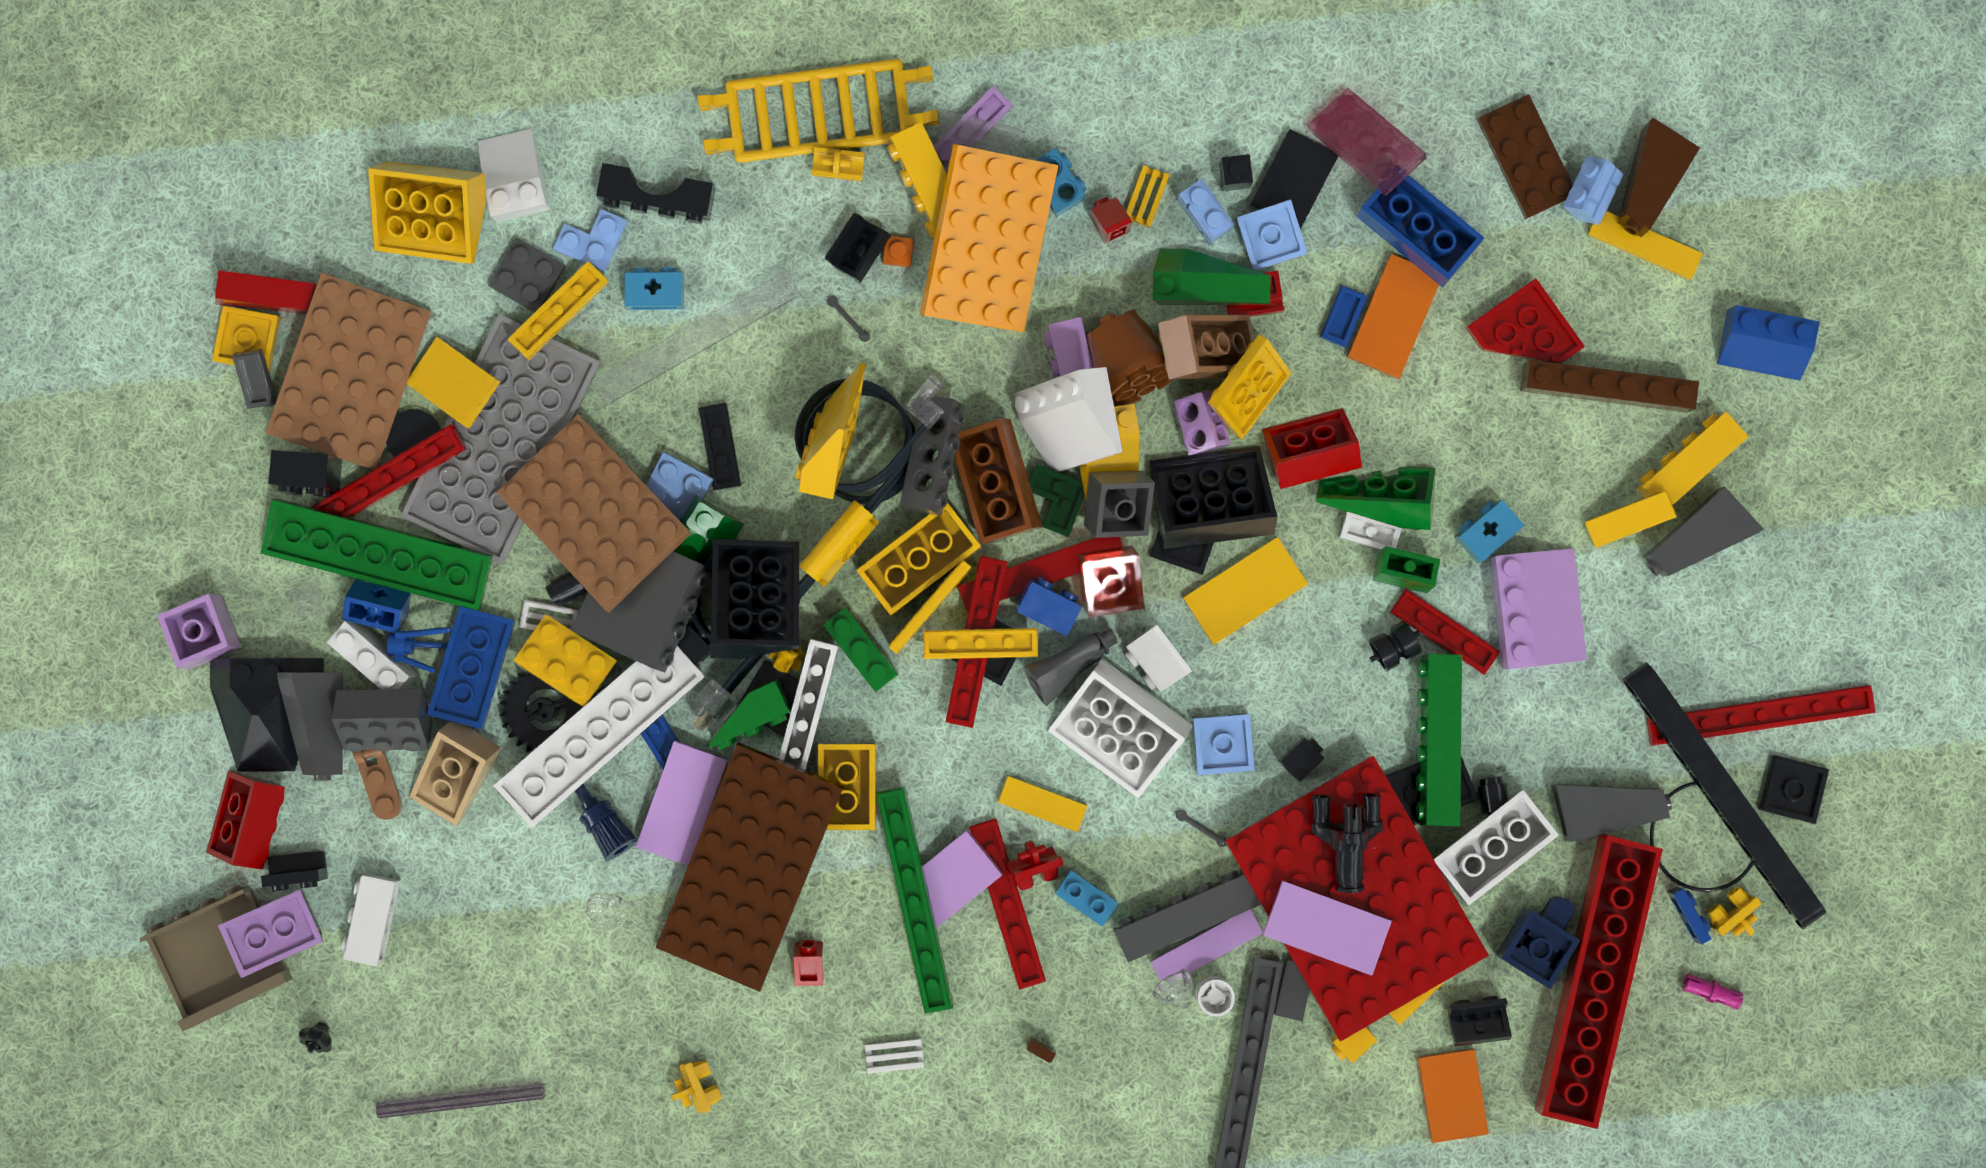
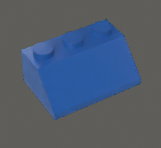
[1717,305,1820,381]

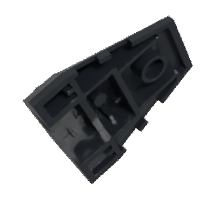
[210,658,324,772]

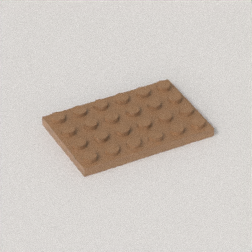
[266,272,431,470]
[496,414,691,612]

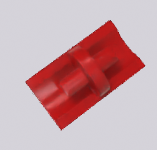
[1005,840,1063,891]

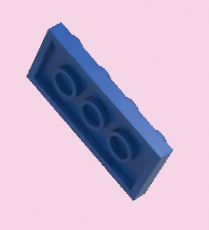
[427,606,515,730]

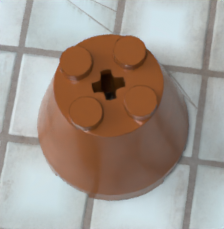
[1086,309,1173,407]

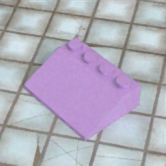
[1489,548,1587,669]

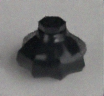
[299,1022,332,1053]

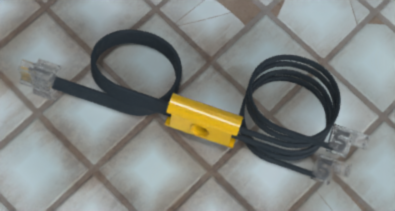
[686,374,949,733]

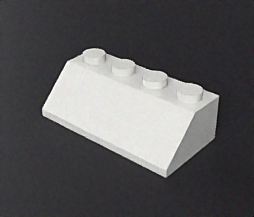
[1434,790,1559,906]

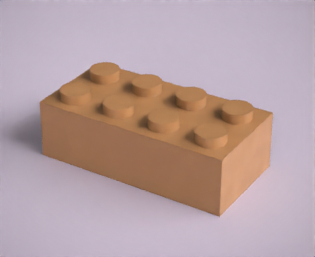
[1158,315,1254,380]

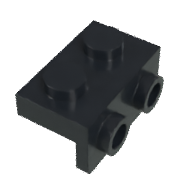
[825,213,891,283]
[261,851,328,891]
[1448,996,1512,1047]

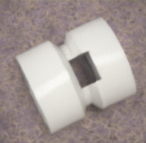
[1195,975,1235,1016]

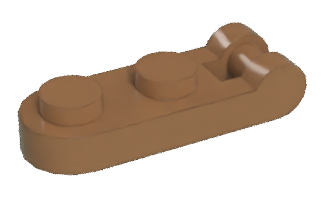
[352,750,402,820]

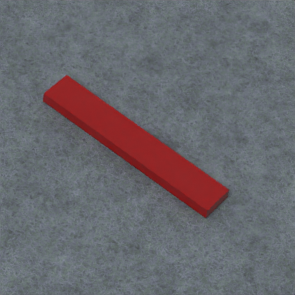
[311,424,467,518]
[958,537,1126,613]
[945,556,1008,728]
[969,818,1046,990]

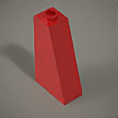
[215,270,317,314]

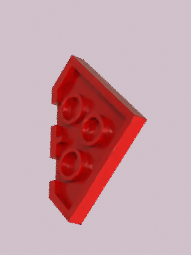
[1466,278,1585,364]

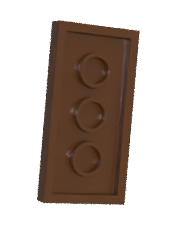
[1477,94,1573,220]

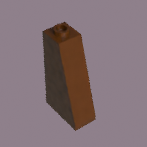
[1618,118,1700,237]

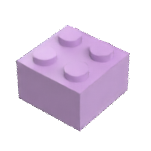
[157,593,241,669]

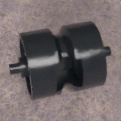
[1368,620,1422,672]

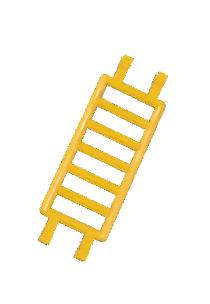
[697,59,939,163]

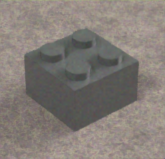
[1084,471,1155,538]

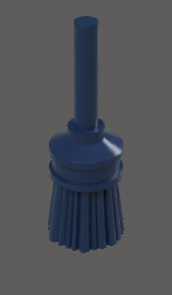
[575,784,638,862]

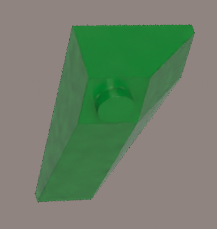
[1153,249,1271,305]
[1316,466,1436,530]
[673,495,744,564]

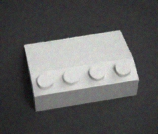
[1014,367,1123,472]
[1048,658,1193,798]

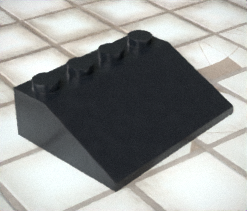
[1149,446,1277,550]
[710,539,799,659]

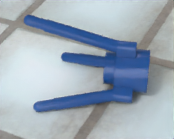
[387,627,451,673]

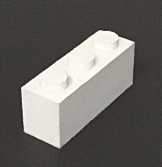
[327,621,419,690]
[341,873,401,966]

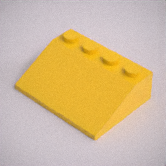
[368,161,486,264]
[796,363,866,499]

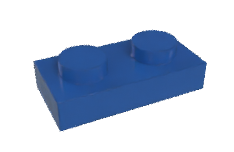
[1667,887,1711,945]

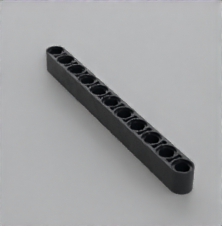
[1622,662,1827,930]

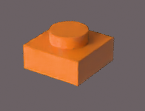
[883,236,914,268]

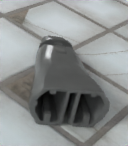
[1024,628,1117,706]

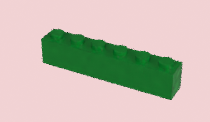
[1415,654,1462,827]

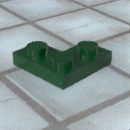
[1029,464,1085,538]

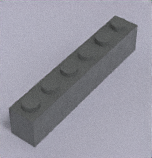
[1114,870,1261,963]

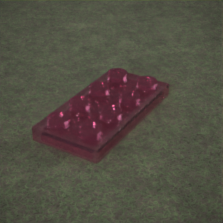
[1307,88,1427,196]

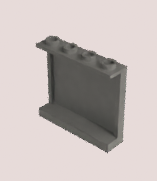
[571,552,712,673]

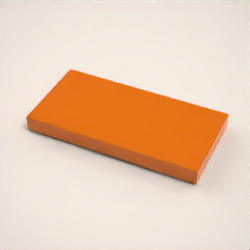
[1347,254,1439,379]

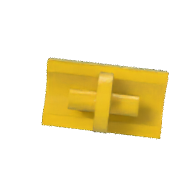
[811,147,865,182]
[1705,886,1762,937]
[670,1060,722,1113]

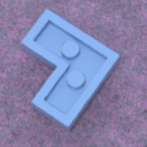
[553,209,628,272]

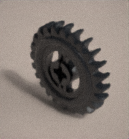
[499,672,583,753]

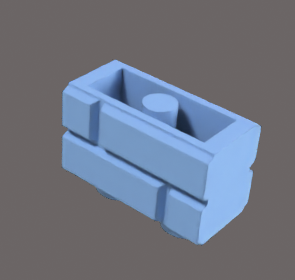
[1563,156,1624,225]
[1177,179,1234,245]

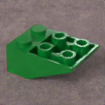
[709,678,792,750]

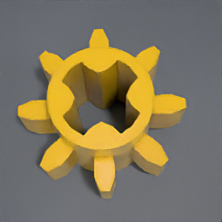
[768,643,806,673]

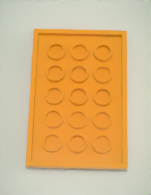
[920,144,1058,332]

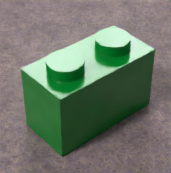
[1372,546,1440,593]

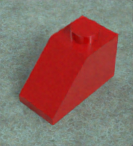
[1090,197,1132,244]

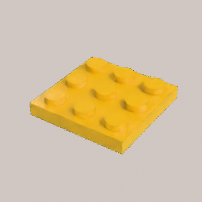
[1208,334,1292,440]

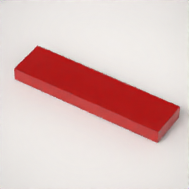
[1390,589,1500,675]

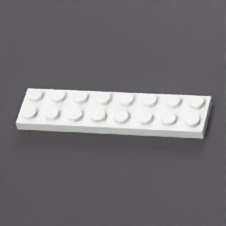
[494,646,705,828]

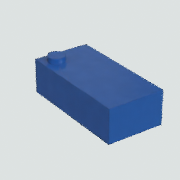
[1356,166,1484,288]

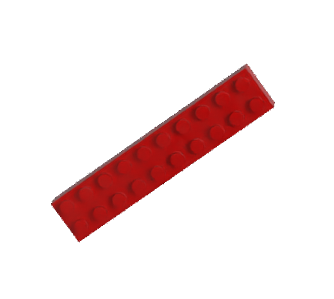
[1535,834,1663,1129]

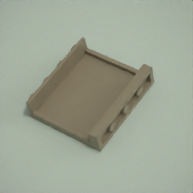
[139,885,293,1032]

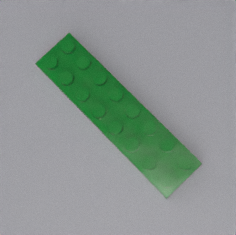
[260,498,493,611]

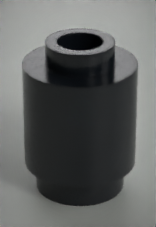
[545,571,588,606]
[1478,776,1509,816]

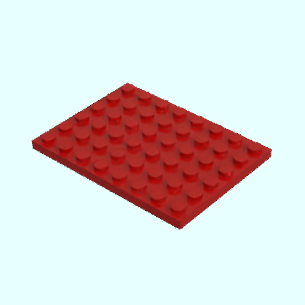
[1224,756,1489,1042]

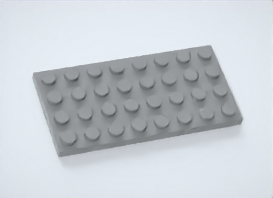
[401,314,601,565]

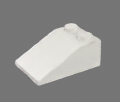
[477,128,551,223]
[1125,625,1192,692]

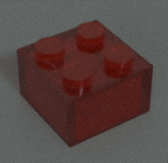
[1077,546,1145,618]

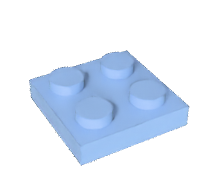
[1237,199,1308,271]
[646,452,714,520]
[1193,714,1255,775]

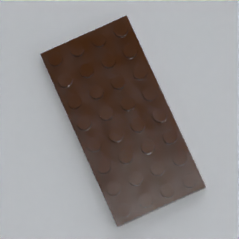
[656,742,844,992]

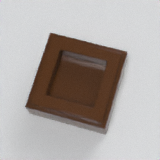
[1026,1037,1056,1063]

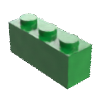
[823,607,899,692]

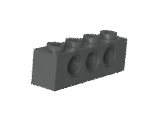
[899,395,965,516]

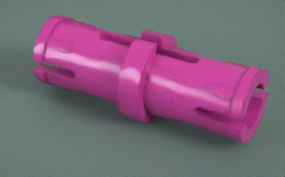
[1682,973,1744,1010]

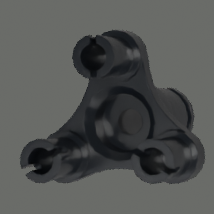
[1310,793,1383,893]

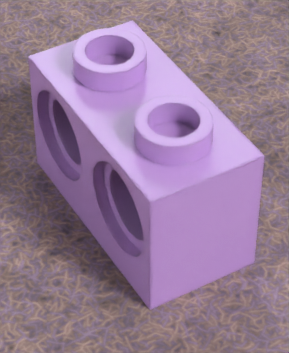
[1174,390,1231,455]

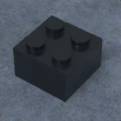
[268,450,342,497]

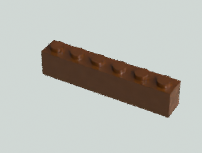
[1520,360,1699,413]

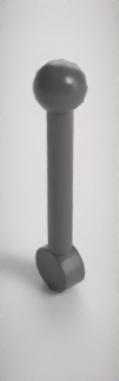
[827,296,870,342]
[1176,810,1227,847]

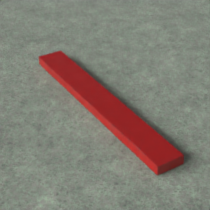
[1646,685,1876,746]

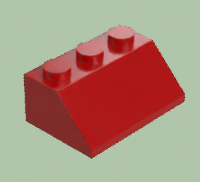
[1262,408,1362,489]
[206,771,285,870]

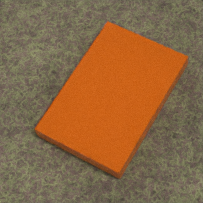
[1417,1048,1489,1143]

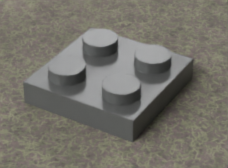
[488,237,566,313]

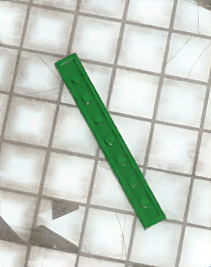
[876,786,954,1014]

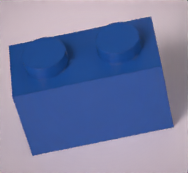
[1014,577,1083,636]

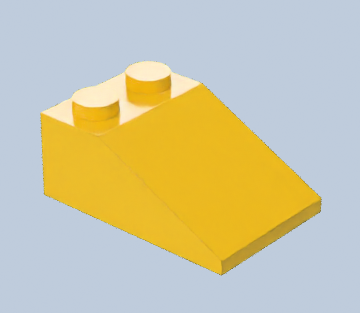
[1079,404,1140,499]

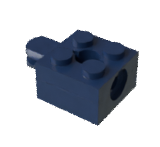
[1495,896,1580,989]

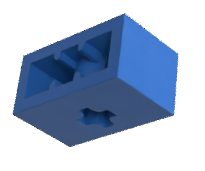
[342,579,411,633]

